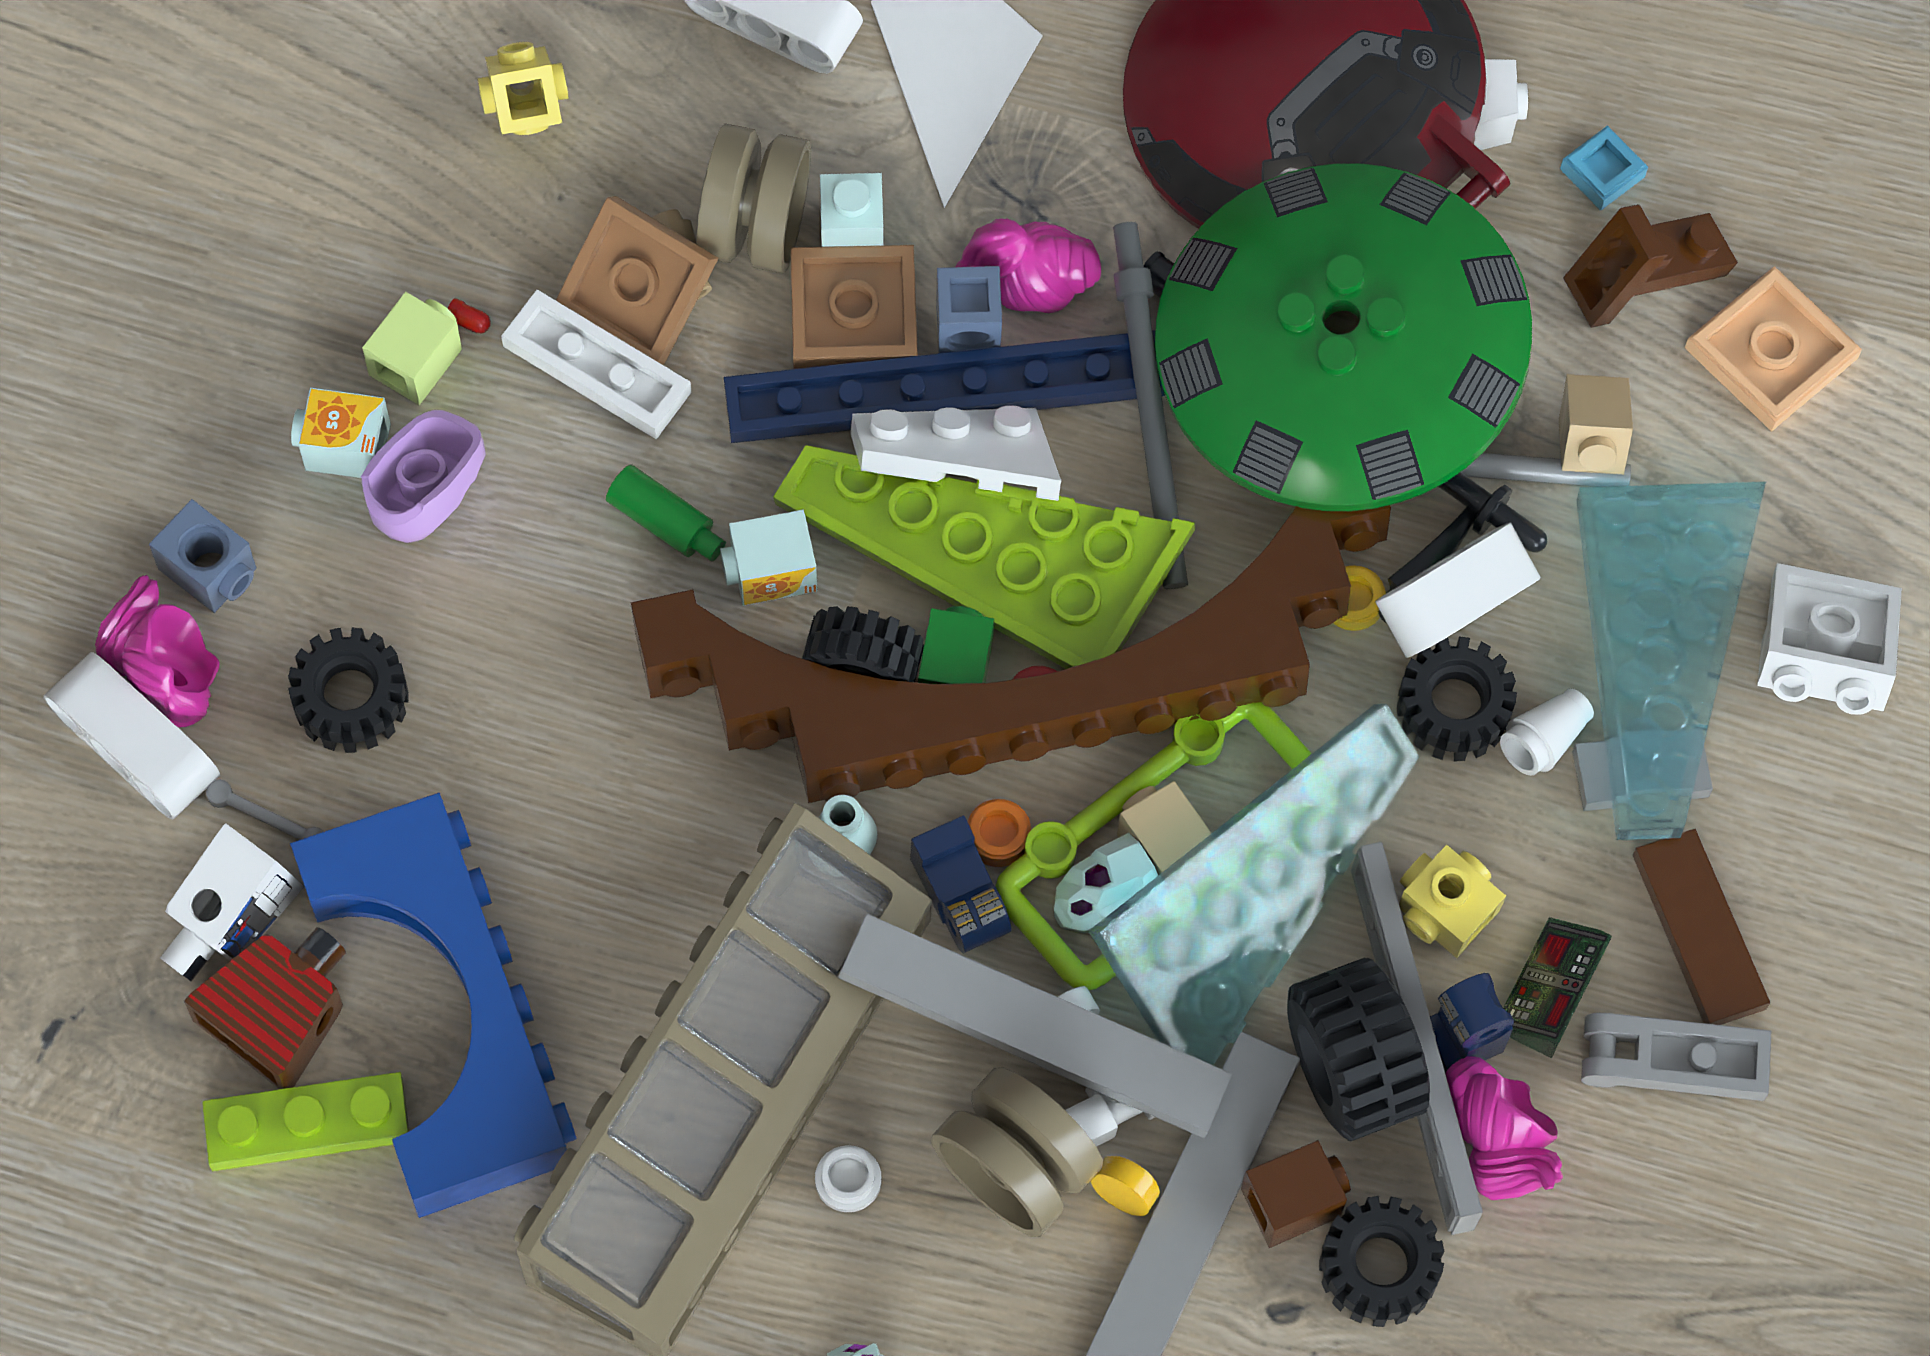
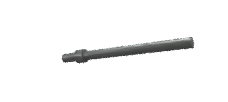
[1113,222,1188,589]

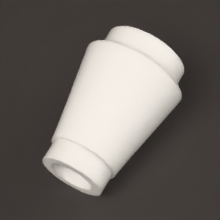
[1500,689,1594,776]

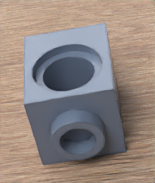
[936,266,1002,354]
[149,499,257,613]

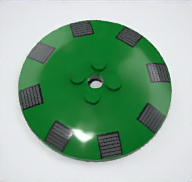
[1155,163,1532,511]

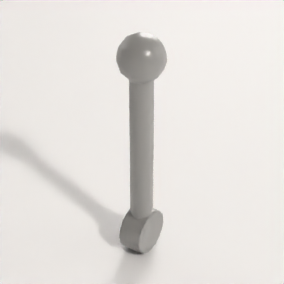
[206,779,324,840]

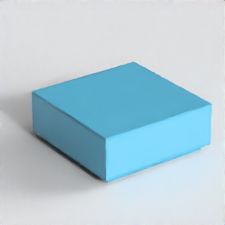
[1560,125,1648,211]

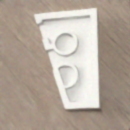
[851,406,1061,501]

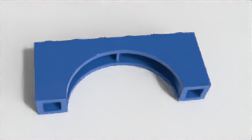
[290,792,577,1218]

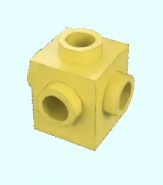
[477,42,569,135]
[1399,844,1506,958]

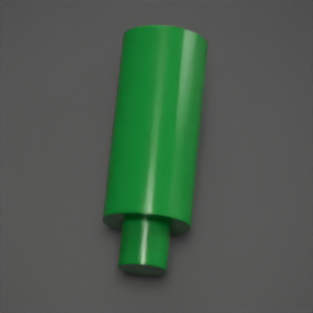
[606,464,726,562]

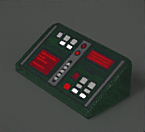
[1503,917,1612,1058]

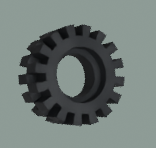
[802,606,924,682]
[288,627,409,753]
[1396,636,1517,762]
[1319,1196,1445,1327]

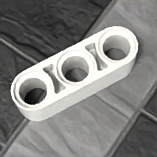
[684,0,863,74]
[1375,522,1541,658]
[44,652,220,820]

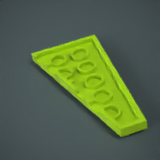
[773,445,1195,669]

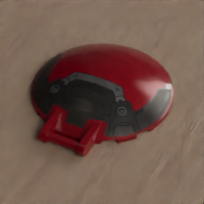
[1123,0,1511,229]

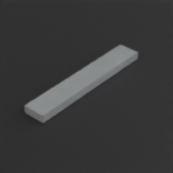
[1351,842,1483,1235]
[838,914,1232,1138]
[1086,1031,1300,1356]

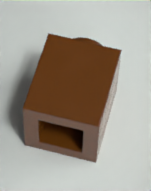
[1241,1140,1351,1248]

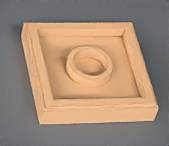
[1684,266,1862,432]

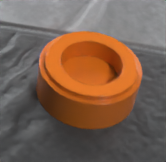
[967,799,1031,867]

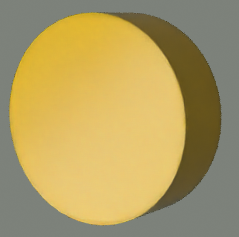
[1333,565,1386,631]
[1091,1156,1160,1216]

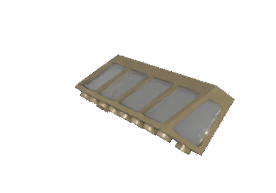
[514,803,932,1356]

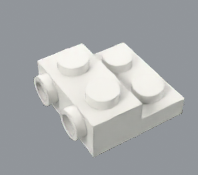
[1757,563,1902,715]

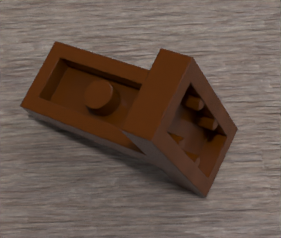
[1563,204,1738,328]

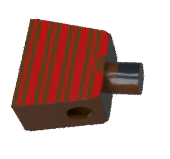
[184,927,346,1089]

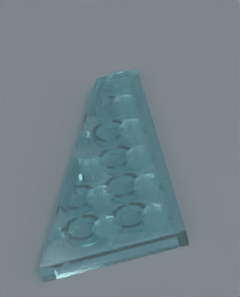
[1576,482,1766,840]
[1088,704,1419,1065]

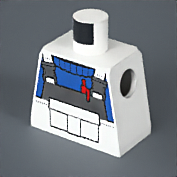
[160,823,304,982]

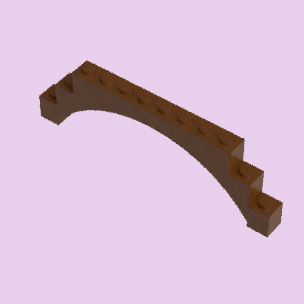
[631,505,1391,803]

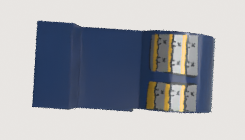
[910,815,1012,954]
[1430,973,1514,1073]

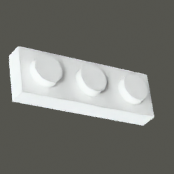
[501,290,691,439]

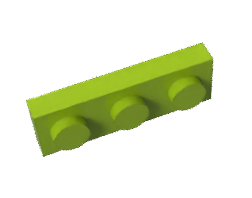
[202,1072,409,1172]

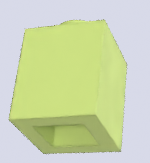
[362,292,462,406]

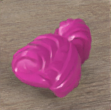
[955,218,1101,314]
[95,575,220,727]
[1445,1056,1563,1200]

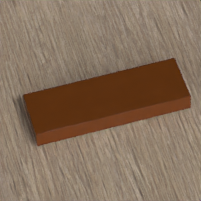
[1632,829,1770,1025]

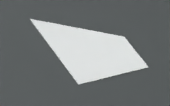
[871,0,1043,208]

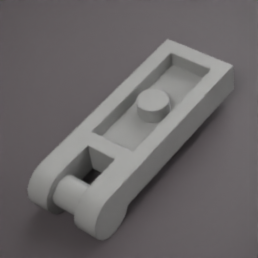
[1581,1013,1771,1101]

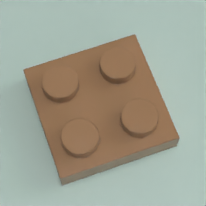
[556,196,719,365]
[791,245,917,369]

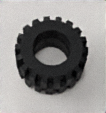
[1287,957,1430,1141]

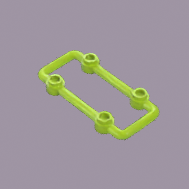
[995,702,1337,990]

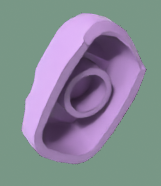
[361,410,486,543]

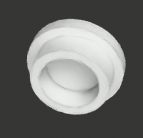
[815,1145,881,1212]

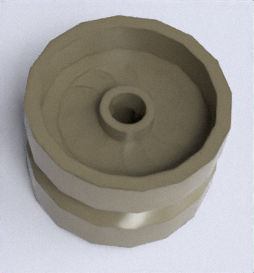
[697,123,811,274]
[931,1067,1103,1237]

